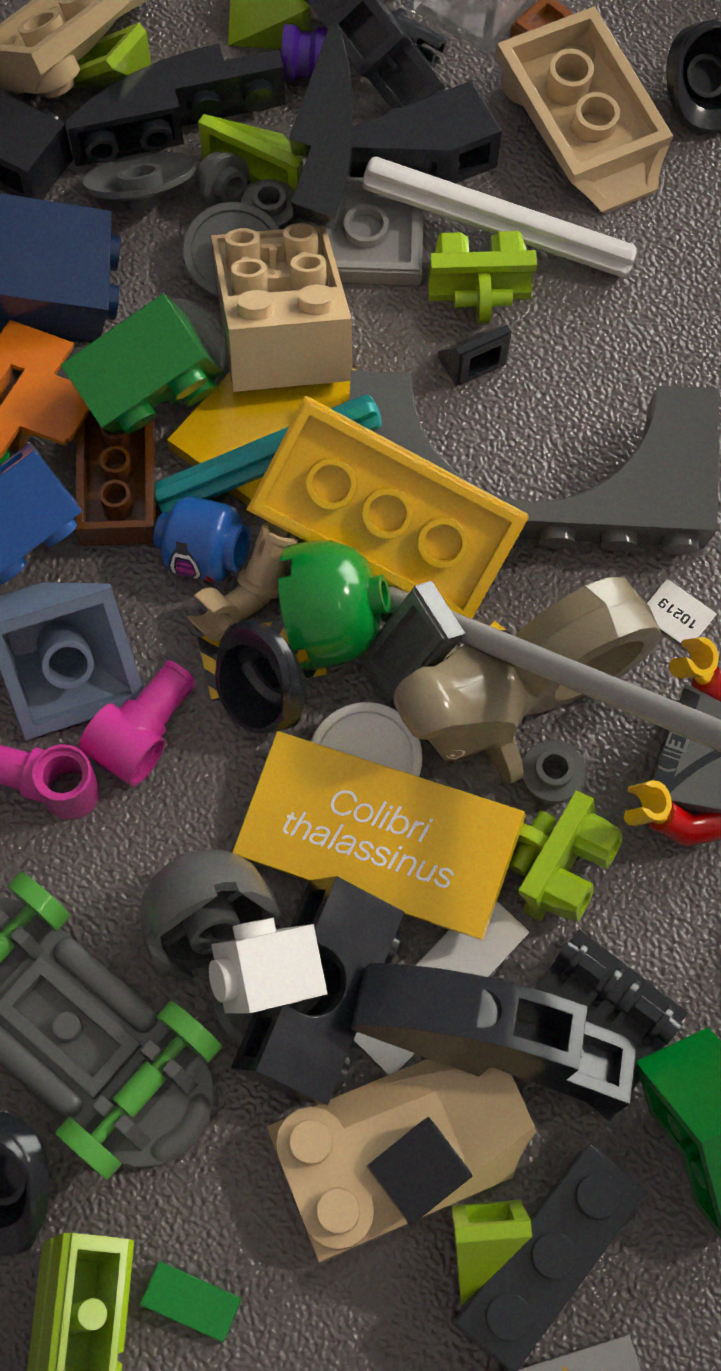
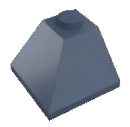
[0,582,144,741]

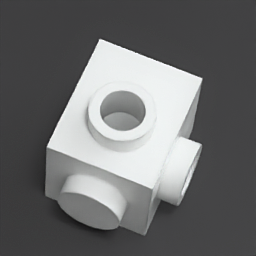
[209,918,327,1013]

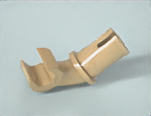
[186,522,300,641]

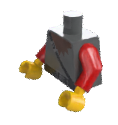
[624,637,721,847]

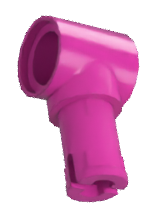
[79,660,196,787]
[0,744,100,820]

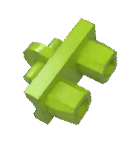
[428,231,537,324]
[509,790,623,922]

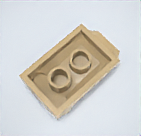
[0,0,149,98]
[494,6,673,214]
[266,1058,536,1263]

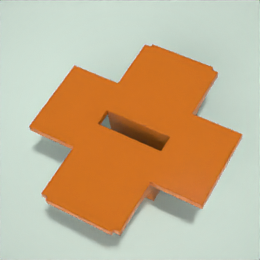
[0,320,90,460]

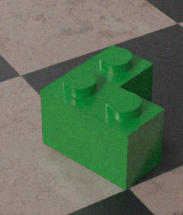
[60,293,224,434]
[635,1027,721,1238]

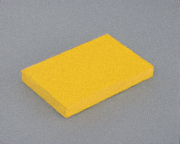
[167,368,355,506]

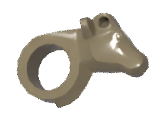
[394,577,662,784]

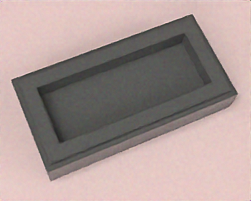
[360,581,466,708]

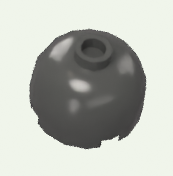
[140,850,280,980]

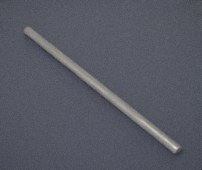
[388,585,721,752]

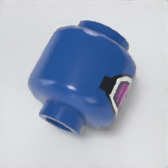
[153,496,250,583]

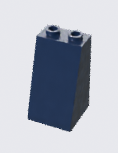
[0,193,121,342]

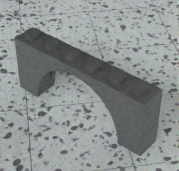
[349,370,719,554]

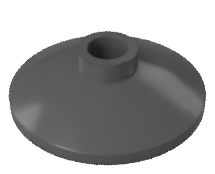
[82,151,196,211]

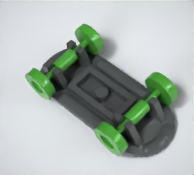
[0,871,222,1180]

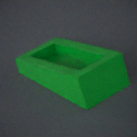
[140,1261,242,1342]

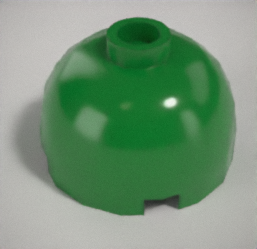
[278,541,391,670]

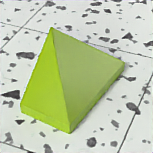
[228,0,311,49]
[72,23,151,88]
[198,114,303,191]
[451,1199,532,1307]

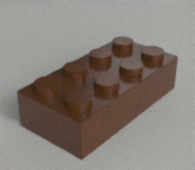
[76,407,157,546]

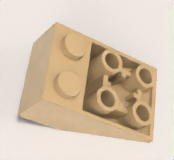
[211,223,352,392]

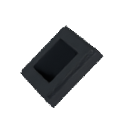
[438,324,512,386]
[366,1117,473,1226]

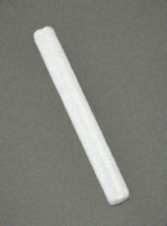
[363,157,636,277]

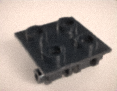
[534,930,689,1122]

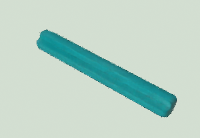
[154,395,382,513]

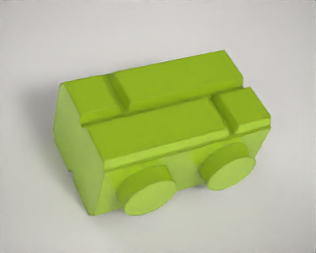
[27,1233,134,1371]

